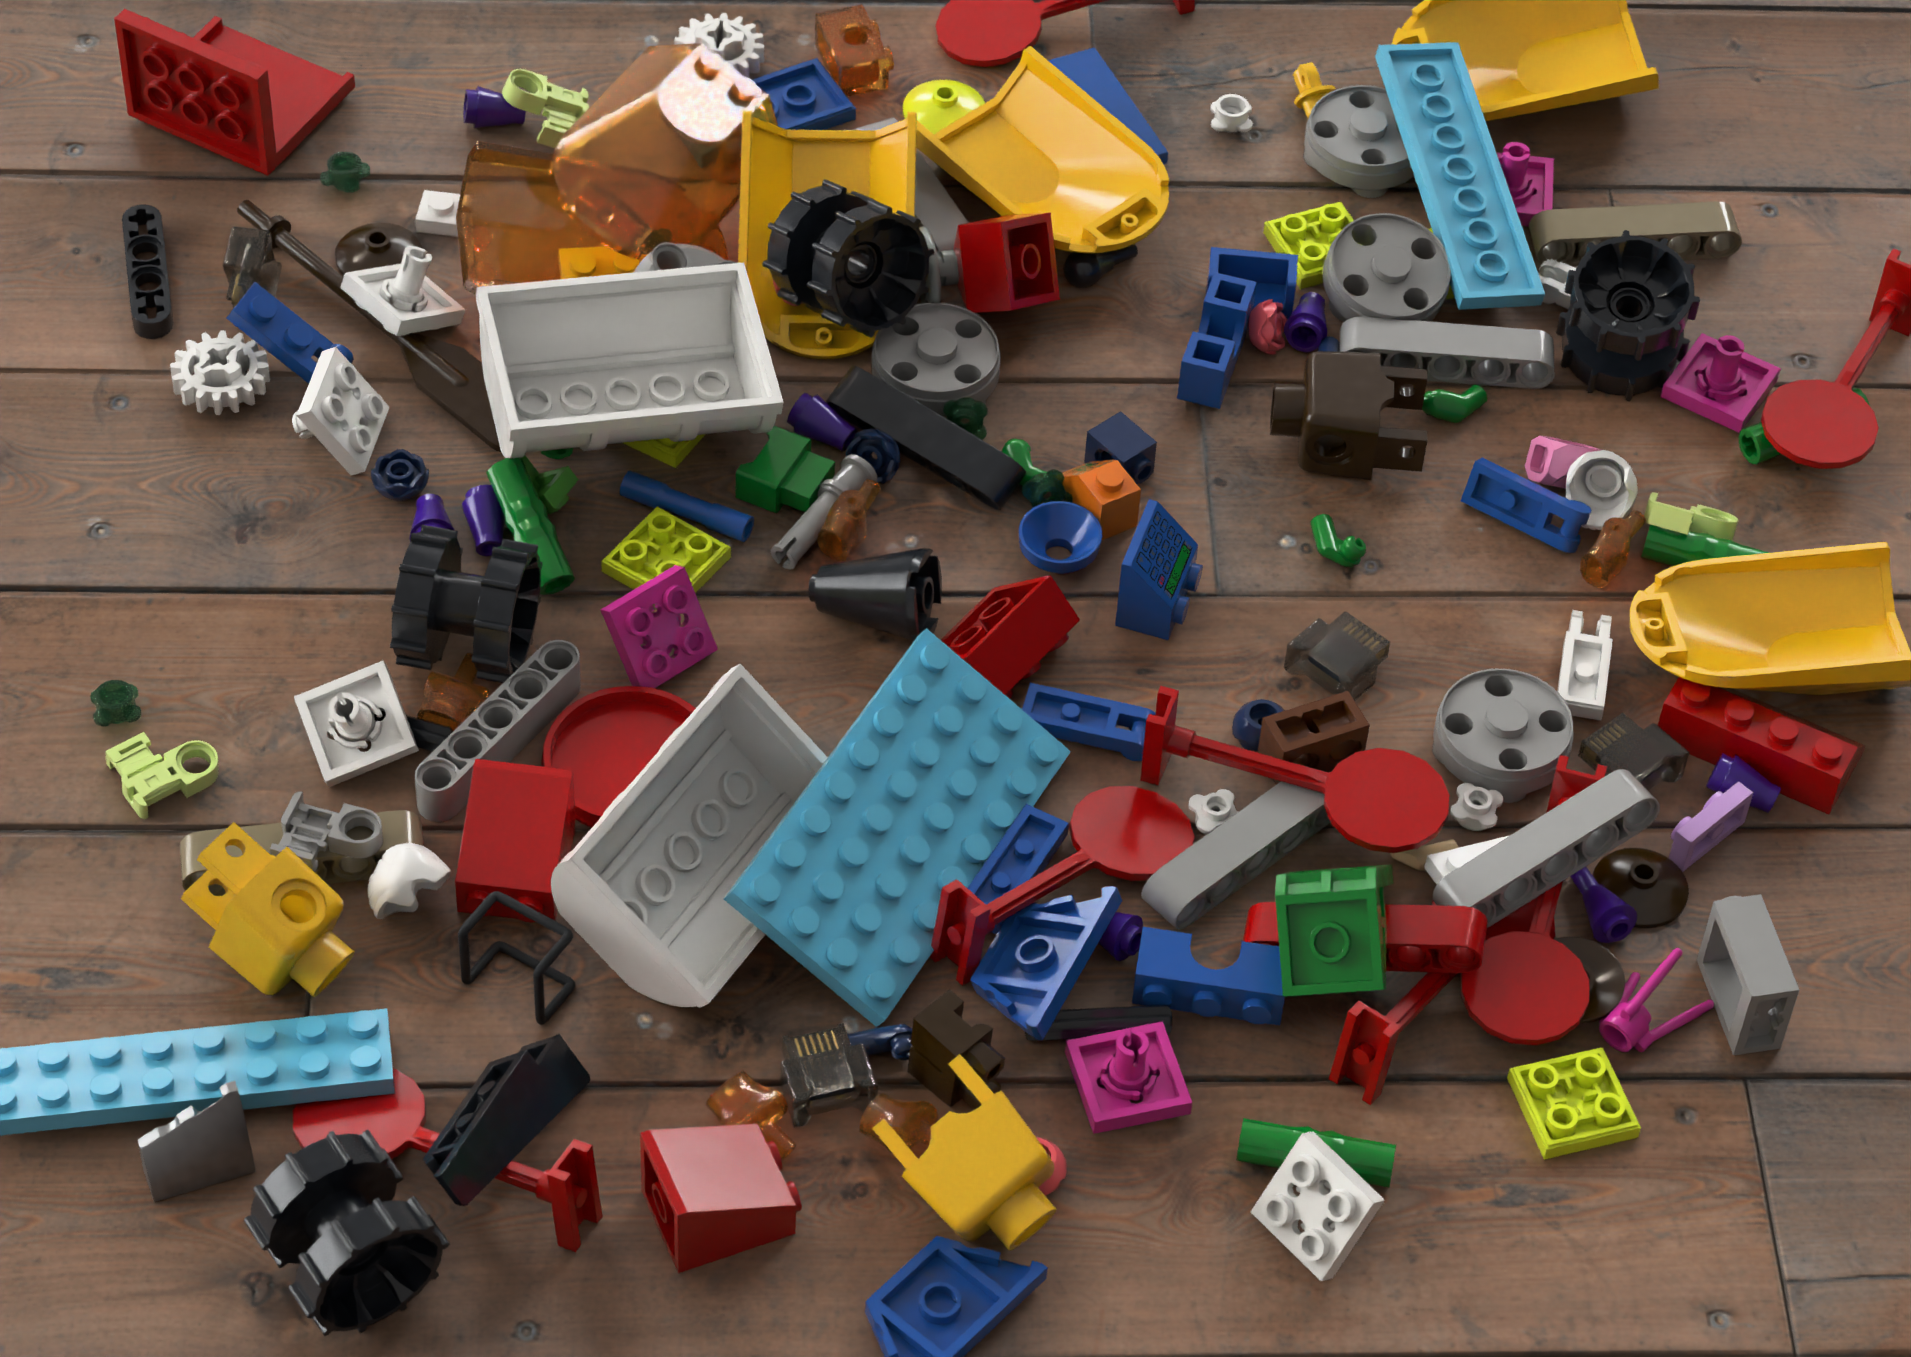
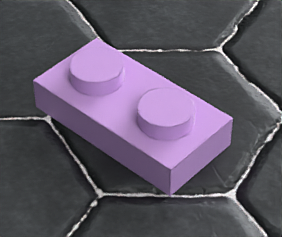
[1669,781,1753,872]

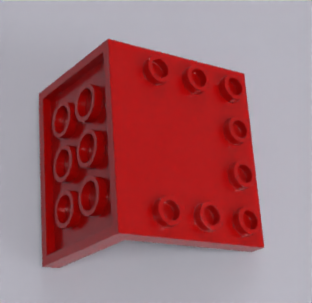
[114,8,355,176]

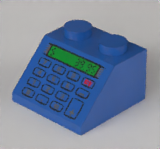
[1115,499,1203,640]

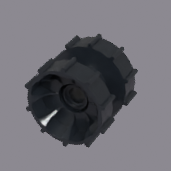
[763,179,934,338]
[1556,230,1700,402]
[390,525,543,683]
[243,1130,450,1336]

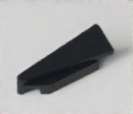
[423,1034,590,1206]

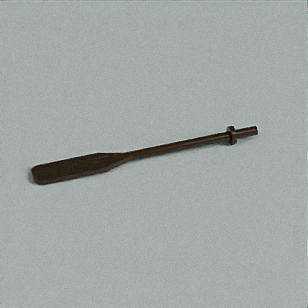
[237,200,501,452]

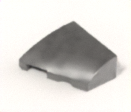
[138,1081,256,1202]

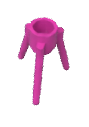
[1599,948,1714,1053]

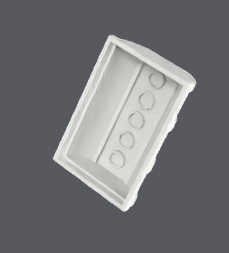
[476,262,784,458]
[551,664,828,1008]

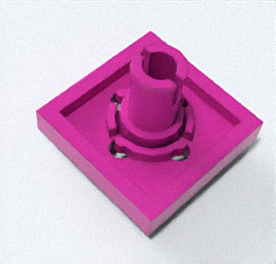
[1496,142,1554,227]
[1661,333,1781,433]
[600,565,718,688]
[1065,1021,1193,1134]

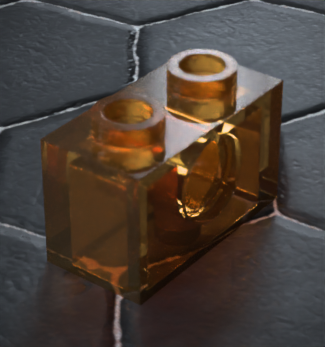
[815,4,894,97]

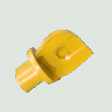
[1293,62,1336,119]

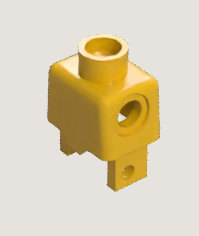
[181,822,355,997]
[872,1054,1057,1250]

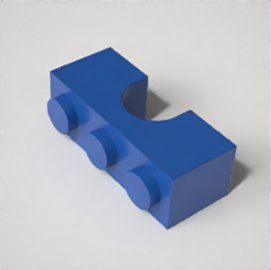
[1177,272,1257,409]
[1132,927,1285,1025]

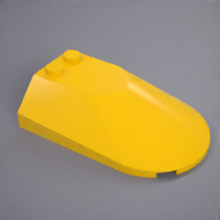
[1392,0,1659,121]
[916,46,1169,253]
[738,111,917,359]
[1630,542,1911,695]

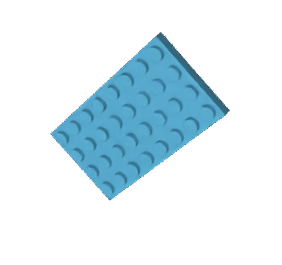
[724,628,1071,1027]

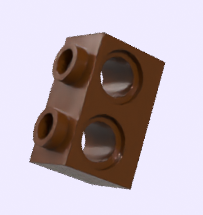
[1257,691,1370,785]

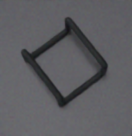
[458,891,575,1025]

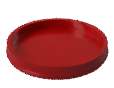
[541,686,696,828]

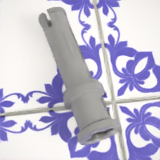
[771,454,877,569]

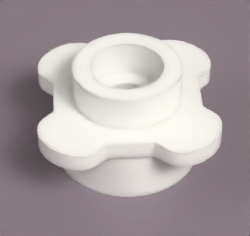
[1210,94,1253,133]
[1450,783,1503,831]
[1188,789,1238,835]

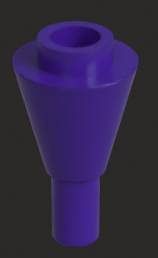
[1571,867,1637,943]
[1076,902,1143,961]

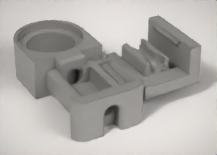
[270,792,383,872]

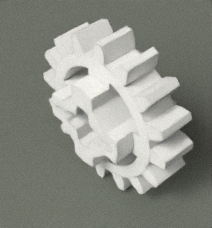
[674,13,764,88]
[170,330,270,415]

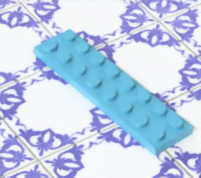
[1375,42,1545,310]
[0,1008,395,1136]

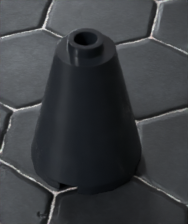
[808,548,942,641]

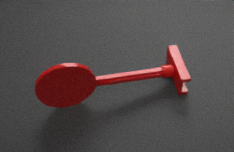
[936,0,1195,67]
[1761,248,1911,469]
[1140,686,1450,853]
[1461,755,1607,1046]
[929,786,1195,986]
[1329,896,1556,1105]
[293,1068,603,1252]

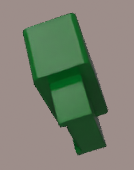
[735,425,835,514]

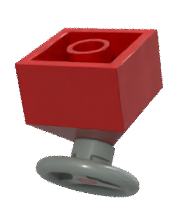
[919,212,1060,313]

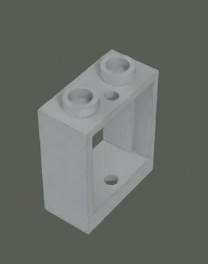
[1697,894,1799,1056]

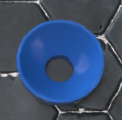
[1018,501,1102,574]

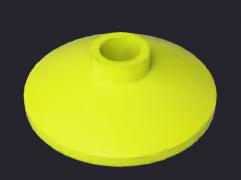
[903,80,985,135]

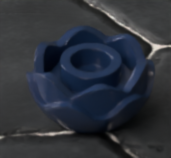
[846,429,900,484]
[371,449,429,501]
[1232,699,1285,752]

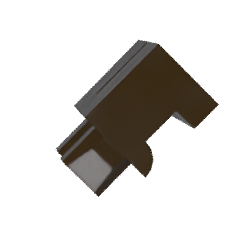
[907,989,1005,1110]

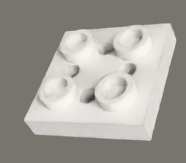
[340,246,466,336]
[292,347,389,476]
[294,661,419,787]
[1251,1131,1385,1281]

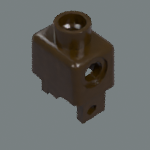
[1270,351,1428,480]

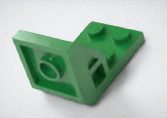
[1275,864,1394,997]

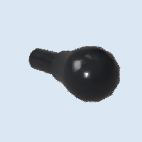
[1063,244,1138,288]

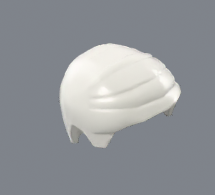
[1566,450,1638,530]
[368,842,451,919]

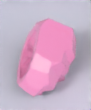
[1525,436,1601,488]

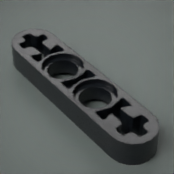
[122,204,173,339]

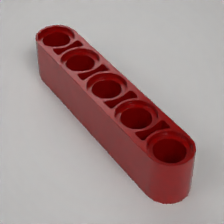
[1243,902,1488,973]

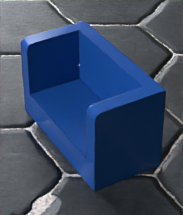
[1206,247,1298,320]

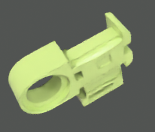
[502,69,589,154]
[1643,492,1738,541]
[105,732,218,819]

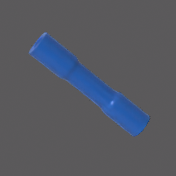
[620,470,754,542]

